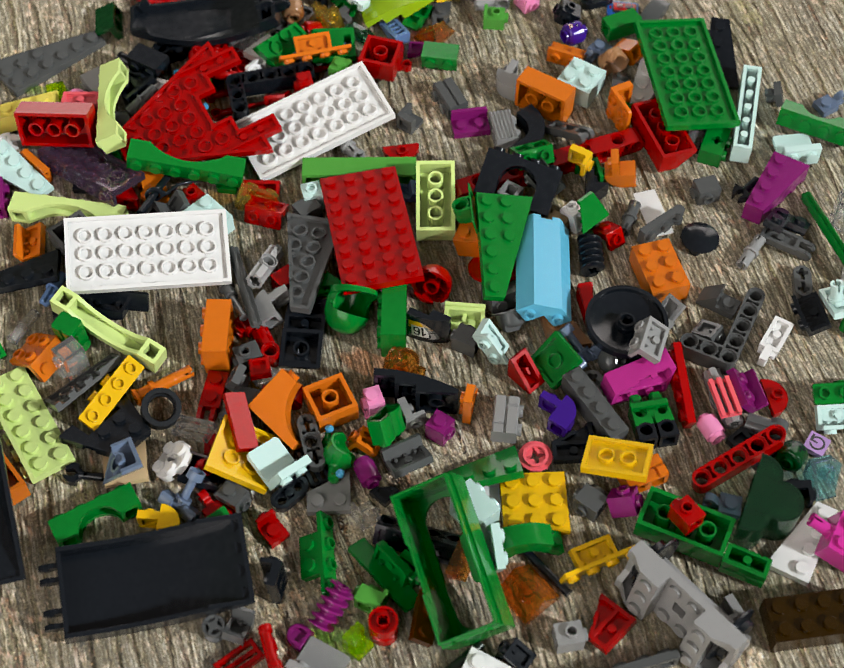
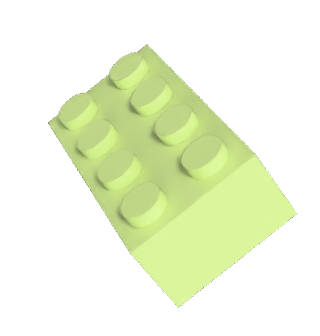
[416,160,455,241]

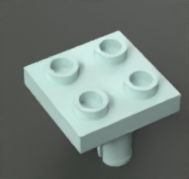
[819,279,844,320]

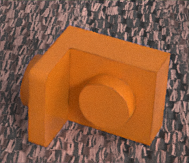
[347,425,381,458]

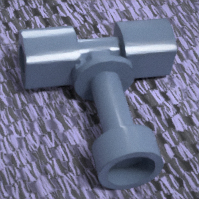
[558,322,602,370]
[157,466,206,523]

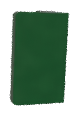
[95,2,124,40]

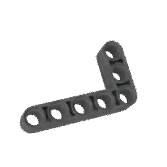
[680,287,765,375]

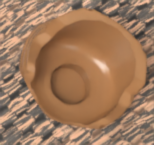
[598,46,629,77]

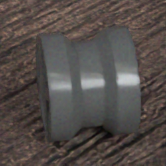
[201,614,225,643]

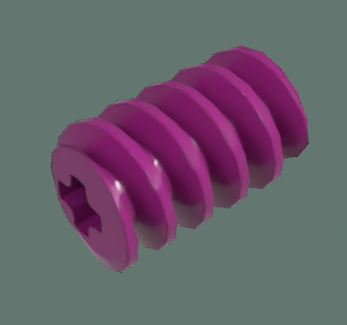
[308,578,354,633]

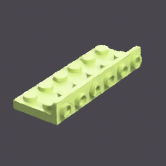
[0,367,76,484]

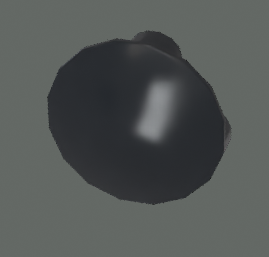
[680,222,719,256]

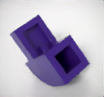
[538,390,576,437]

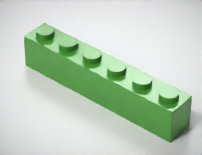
[302,156,416,187]

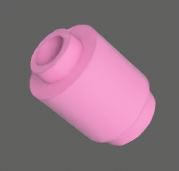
[696,412,726,445]

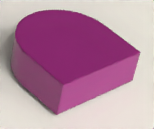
[286,623,314,653]

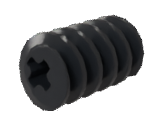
[577,233,605,277]

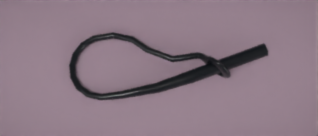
[137,175,204,214]

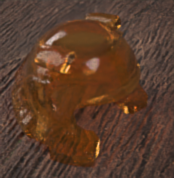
[382,346,426,376]

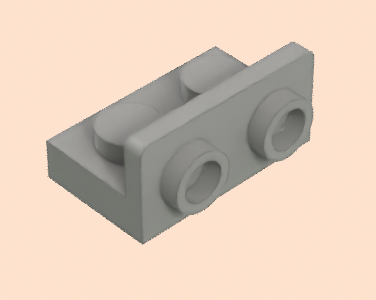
[628,316,670,365]

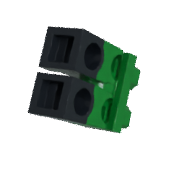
[627,391,680,449]

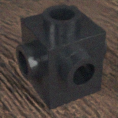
[553,0,581,25]

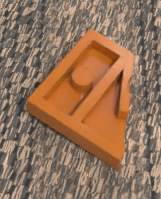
[459,383,478,424]

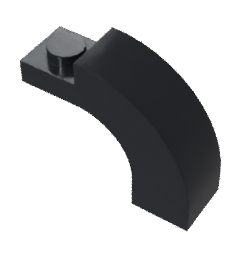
[508,104,545,154]

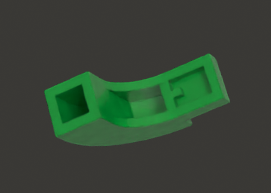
[501,523,565,559]

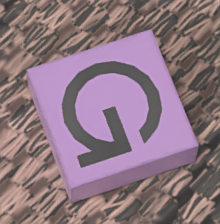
[804,430,831,460]

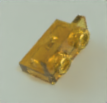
[311,1,345,28]

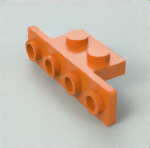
[279,31,352,65]

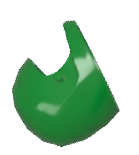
[324,284,378,335]

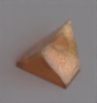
[413,20,456,43]

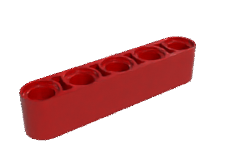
[692,424,786,494]

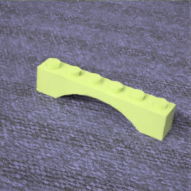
[95,58,129,154]
[7,191,129,223]
[50,285,167,373]

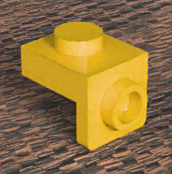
[567,144,594,177]

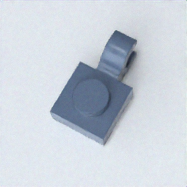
[584,38,612,64]
[812,90,844,118]
[702,492,743,520]

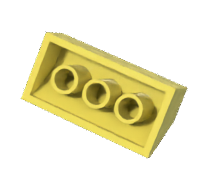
[0,90,60,134]

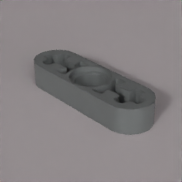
[297,414,326,472]

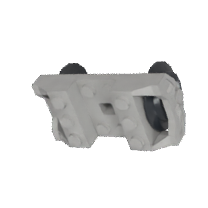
[614,539,755,668]

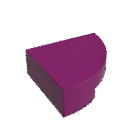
[407,41,424,58]

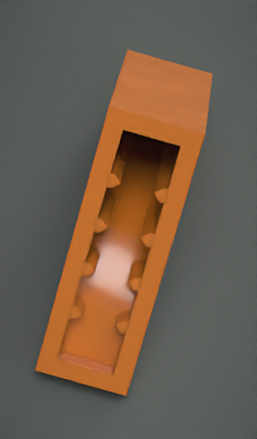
[248,368,302,451]

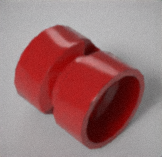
[368,606,399,646]

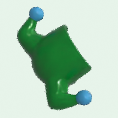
[322,424,355,484]

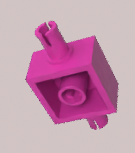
[807,510,844,573]

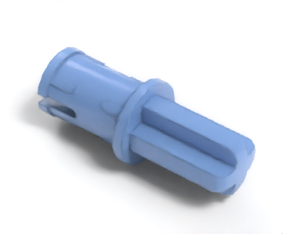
[39,271,66,307]

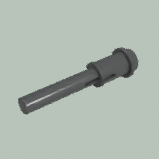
[219,282,248,321]

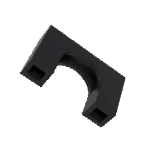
[474,146,563,219]

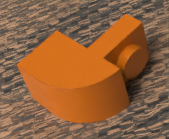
[605,149,636,188]

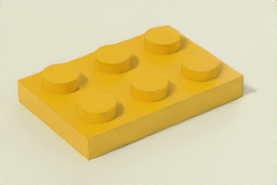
[580,435,654,483]

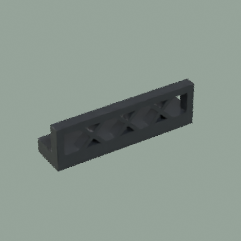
[372,514,463,568]

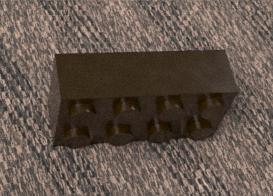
[758,588,844,653]

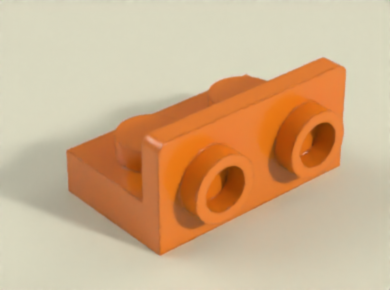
[546,41,586,67]

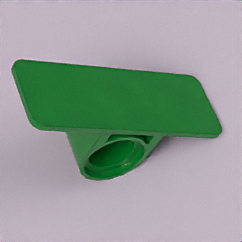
[452,183,477,234]

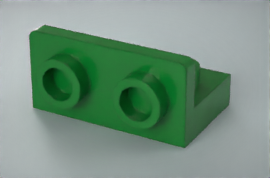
[509,139,555,171]

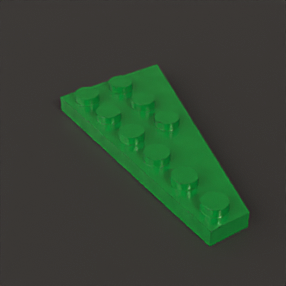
[474,192,533,301]

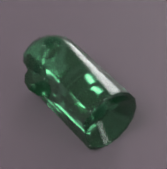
[345,21,375,46]

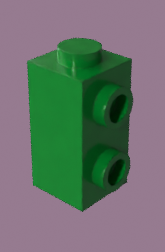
[600,8,642,42]

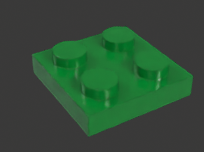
[531,331,583,390]

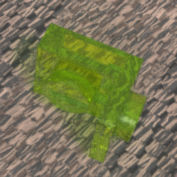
[341,621,374,662]

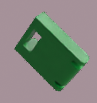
[311,27,356,63]

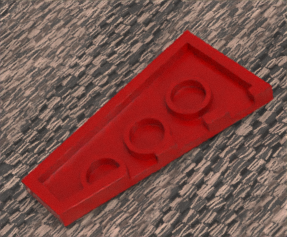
[667,342,696,429]

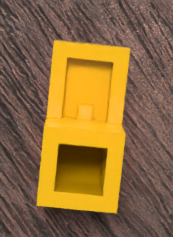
[136,503,181,530]

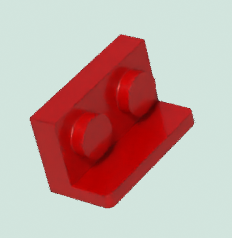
[244,196,289,230]

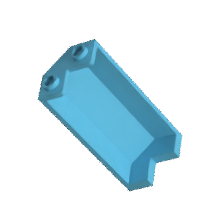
[516,213,572,326]

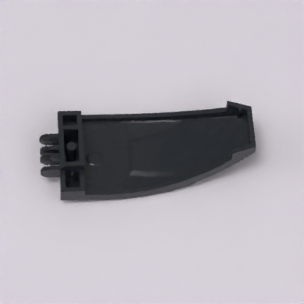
[130,0,290,47]

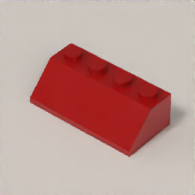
[630,98,697,172]

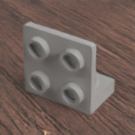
[285,636,351,668]

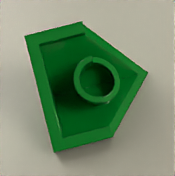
[577,191,610,234]

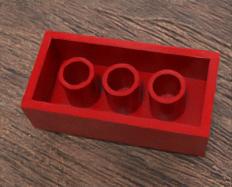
[13,101,97,148]

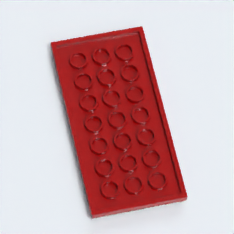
[320,166,425,295]

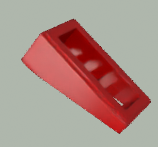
[575,282,593,325]

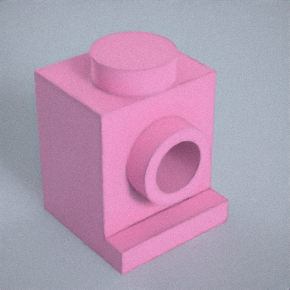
[359,385,385,420]

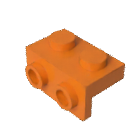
[13,222,46,262]

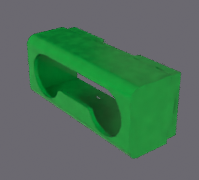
[390,472,515,650]

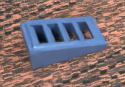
[379,18,410,44]

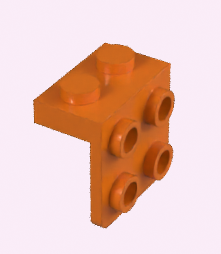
[606,80,634,131]
[9,333,72,383]

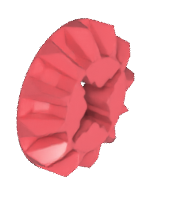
[518,441,553,472]

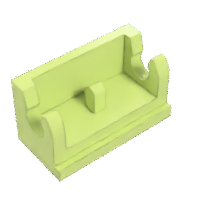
[444,301,486,331]

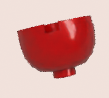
[411,264,452,304]

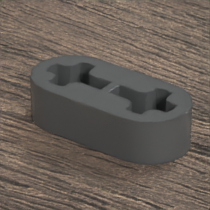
[791,265,813,299]

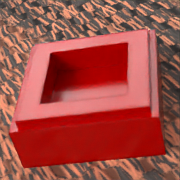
[248,356,272,381]

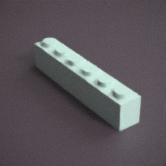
[729,64,762,164]

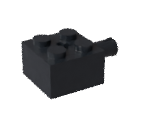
[116,43,173,80]

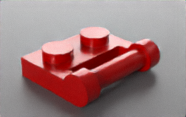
[257,623,283,668]

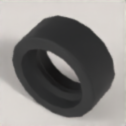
[140,387,182,430]

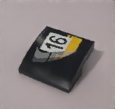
[407,307,451,343]

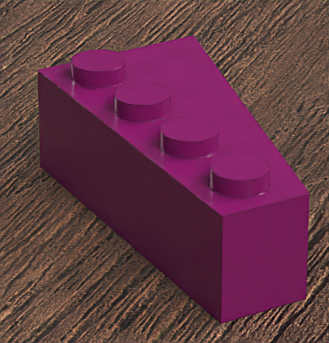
[741,151,810,225]

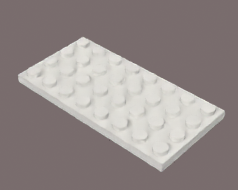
[235,61,396,180]
[64,209,232,294]

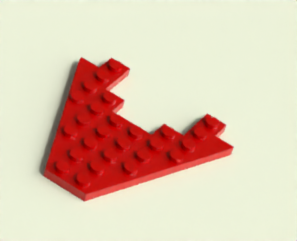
[120,42,282,162]

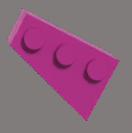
[600,347,677,405]

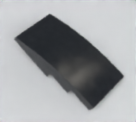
[278,298,327,370]
[374,368,459,414]

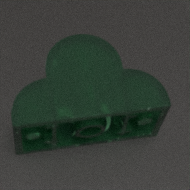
[732,454,804,550]

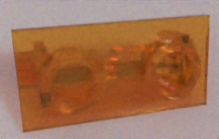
[445,531,470,582]

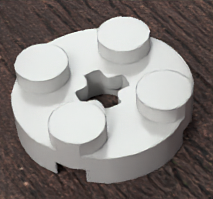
[152,440,193,482]

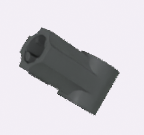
[744,413,789,440]

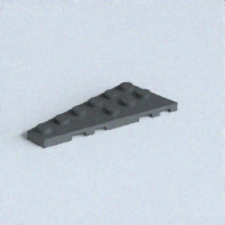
[0,30,106,98]
[287,213,334,314]

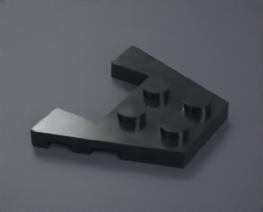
[58,394,151,457]

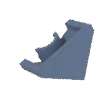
[103,436,144,485]

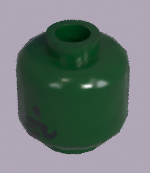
[776,440,809,472]

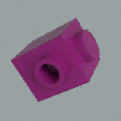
[425,409,456,447]
[606,485,644,518]

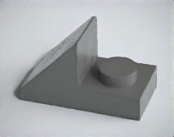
[695,284,742,320]

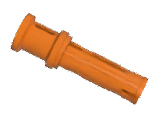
[131,364,194,406]

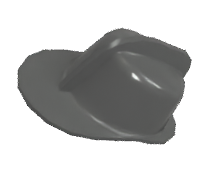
[491,307,525,333]

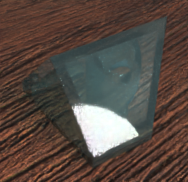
[802,454,842,501]

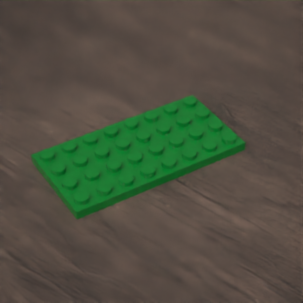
[634,18,741,131]

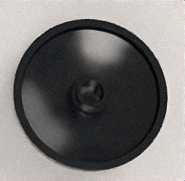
[584,285,669,359]

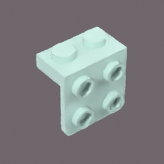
[772,133,823,164]
[246,437,312,491]

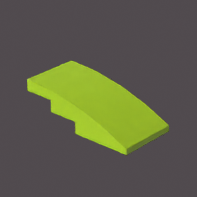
[362,0,434,28]

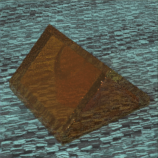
[501,564,560,625]

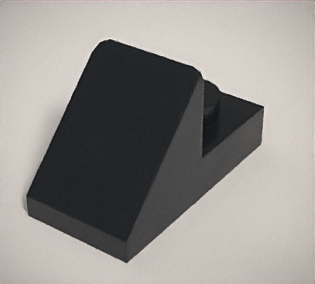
[584,167,609,200]

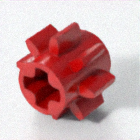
[234,314,255,338]

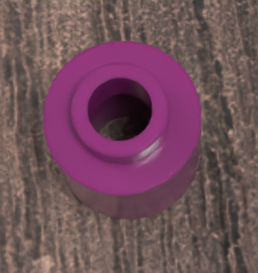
[353,456,382,489]

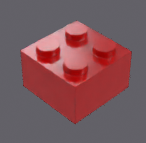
[358,34,403,82]

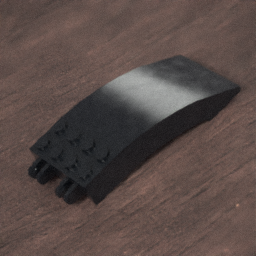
[38,513,255,645]

